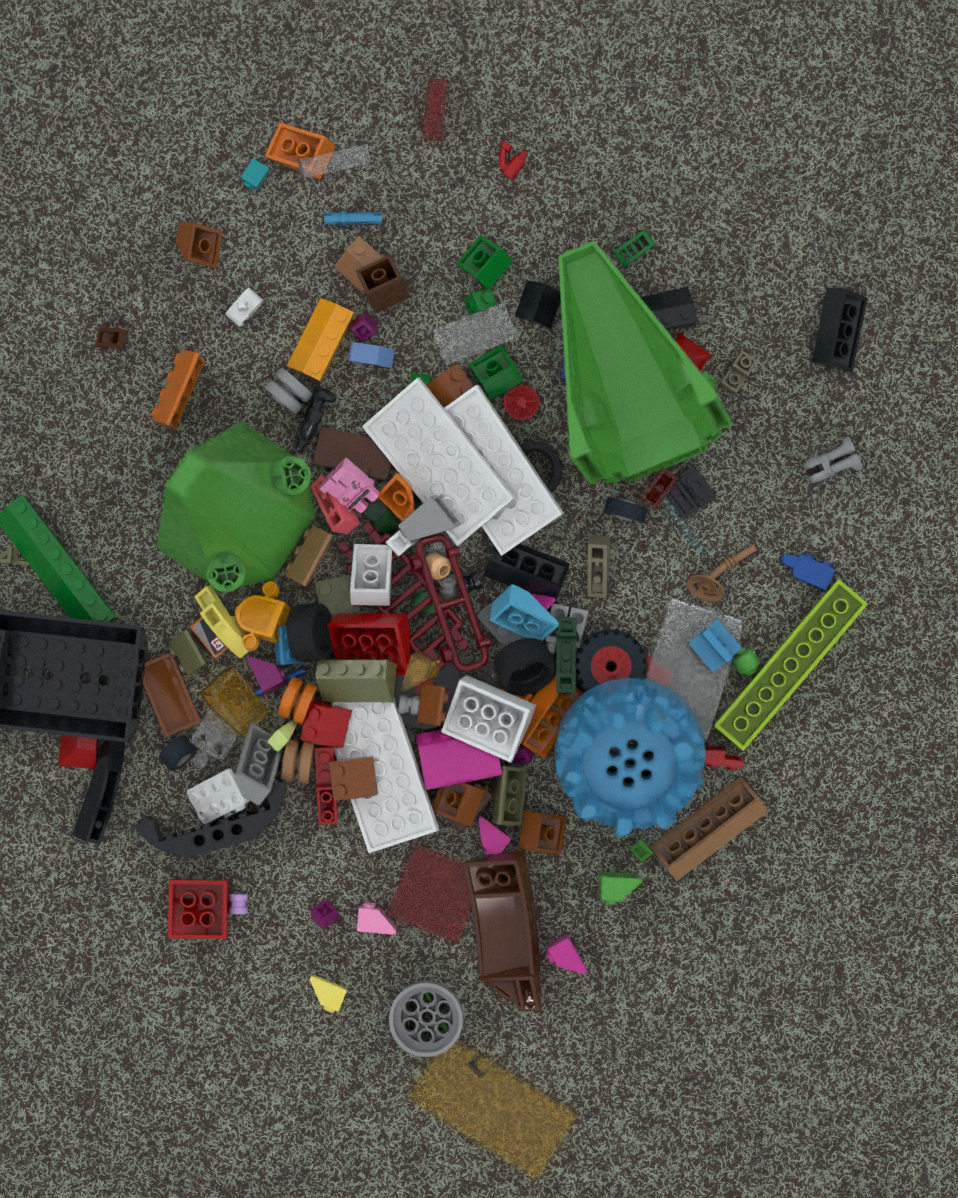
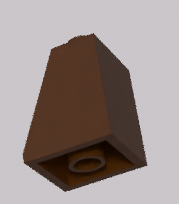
[356,255,410,314]

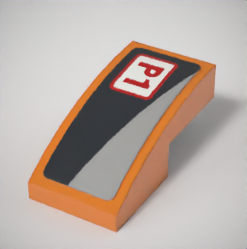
[190,616,228,658]

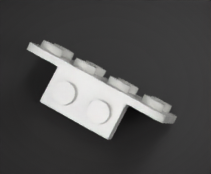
[187,768,249,824]

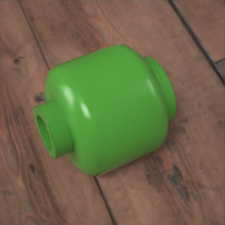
[732,647,760,676]

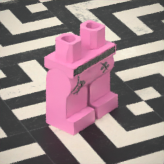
[319,458,380,513]

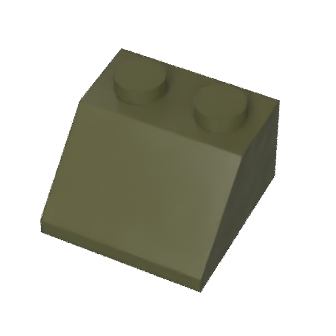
[168,630,209,676]

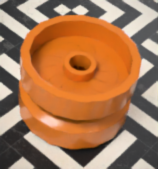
[277,676,318,725]

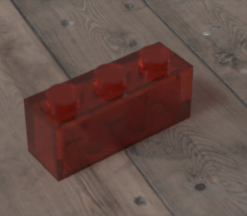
[423,79,448,142]

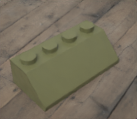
[316,660,397,702]

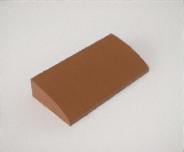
[143,652,201,738]

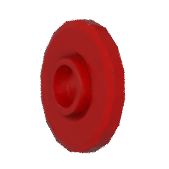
[504,385,539,421]

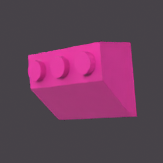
[545,933,587,974]

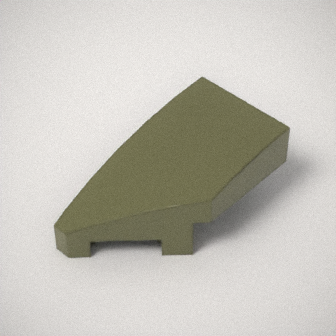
[0,545,31,566]

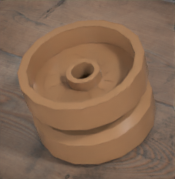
[282,739,315,784]

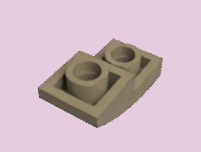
[719,350,758,395]

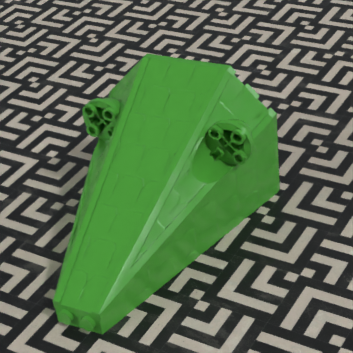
[559,241,733,484]
[156,421,316,592]

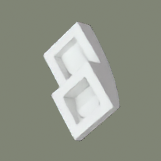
[386,530,421,557]

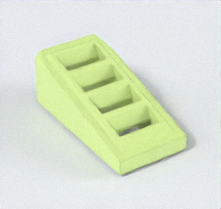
[268,720,298,752]

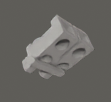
[545,603,588,654]

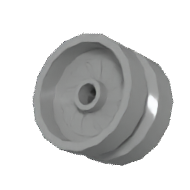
[264,367,313,415]

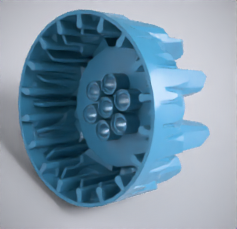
[555,678,705,837]

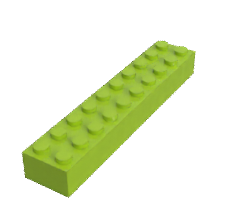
[712,579,868,751]

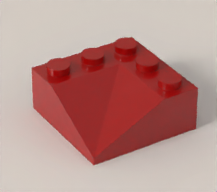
[168,879,229,939]

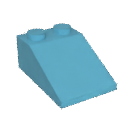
[489,584,559,641]

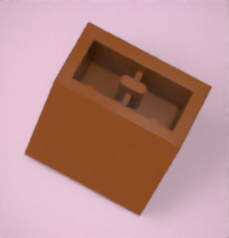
[417,684,449,726]

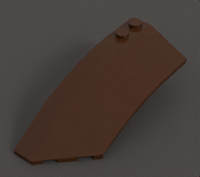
[463,851,541,1012]

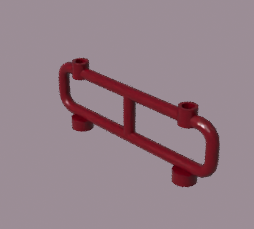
[409,533,491,672]

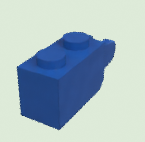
[780,553,836,591]

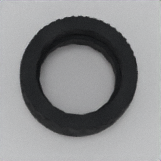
[519,441,562,493]
[286,603,333,662]
[494,638,556,696]

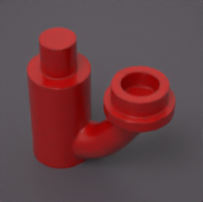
[498,140,528,181]

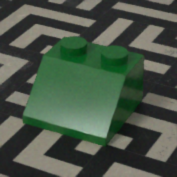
[456,235,513,290]
[469,345,523,400]

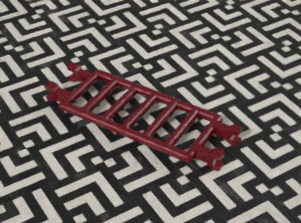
[338,522,470,671]

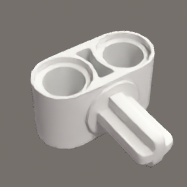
[225,288,263,327]

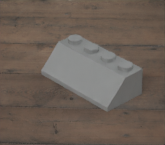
[235,723,282,805]

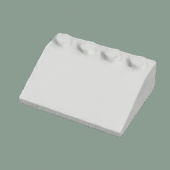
[441,675,536,762]

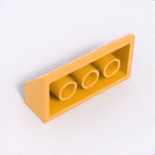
[287,298,355,383]

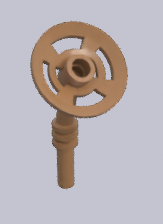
[687,545,757,601]

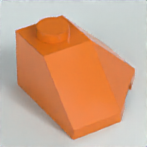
[378,473,415,522]

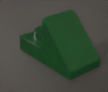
[365,498,399,535]

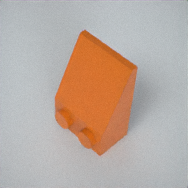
[264,123,336,180]

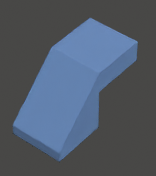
[348,342,395,369]

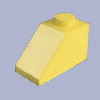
[310,974,348,1013]

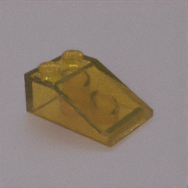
[199,668,269,737]

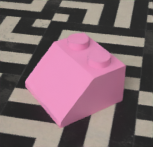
[357,902,397,935]

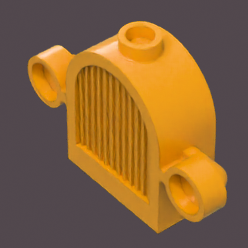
[235,581,291,651]

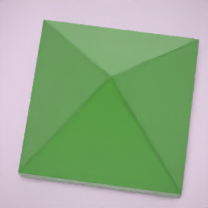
[629,839,653,862]

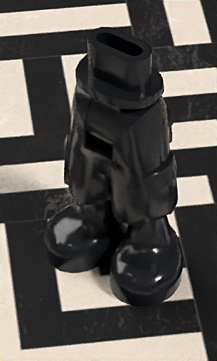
[295,386,337,452]

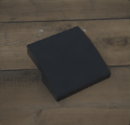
[661,465,716,519]

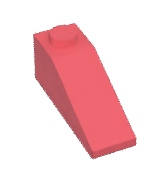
[310,475,360,534]

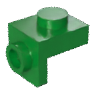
[464,288,498,316]

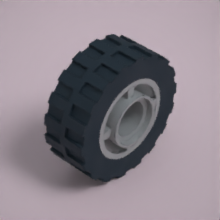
[603,497,648,523]

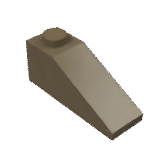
[587,535,610,598]

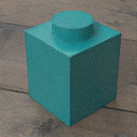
[241,158,270,190]

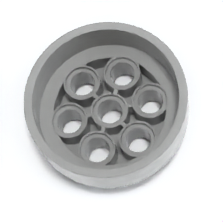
[389,981,464,1057]

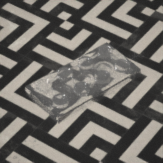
[432,302,517,366]

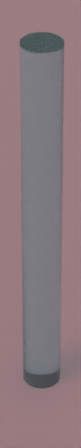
[656,492,708,557]

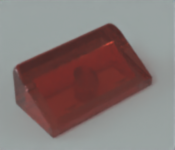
[641,468,679,510]

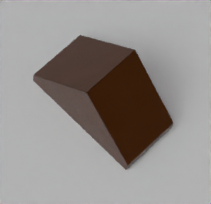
[96,327,128,351]

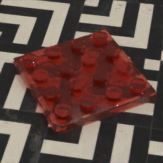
[387,843,472,944]

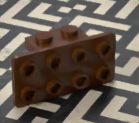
[313,427,391,480]

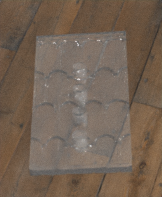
[645,597,744,741]

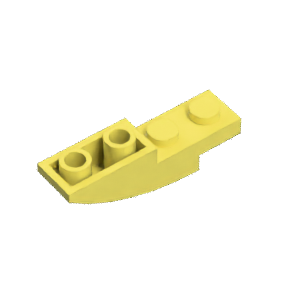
[194,585,250,658]

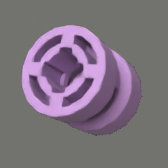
[229,894,248,914]

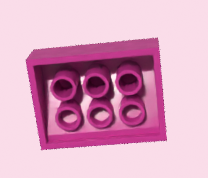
[416,729,502,790]

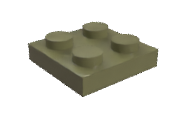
[314,575,360,618]

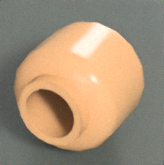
[426,552,451,580]

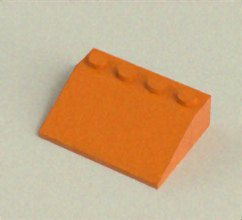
[151,350,205,431]

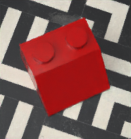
[300,700,352,748]

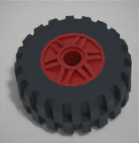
[575,629,648,692]

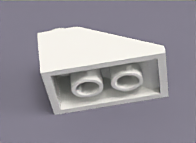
[350,544,392,606]

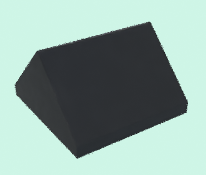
[515,280,561,329]

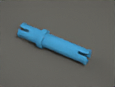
[324,211,382,226]

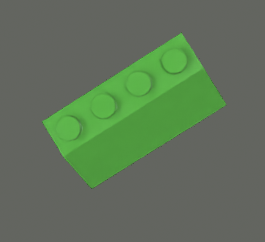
[598,872,642,905]

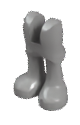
[803,436,863,483]

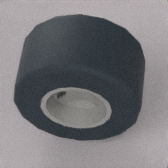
[159,735,197,771]

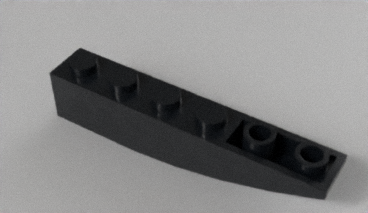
[73,740,125,845]

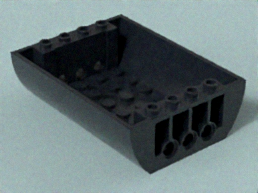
[0,610,148,742]

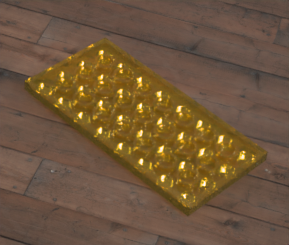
[407,1039,578,1181]

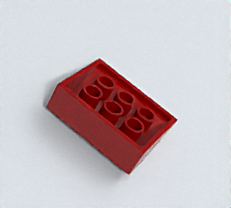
[327,613,410,676]

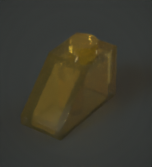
[401,652,440,691]

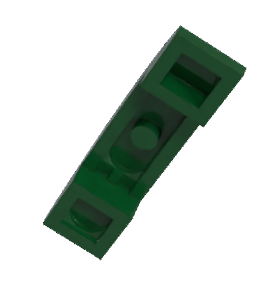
[556,617,577,694]

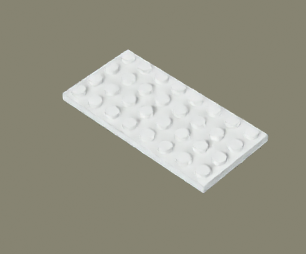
[362,377,516,546]
[444,385,564,556]
[331,696,439,853]

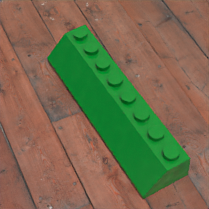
[0,495,118,623]

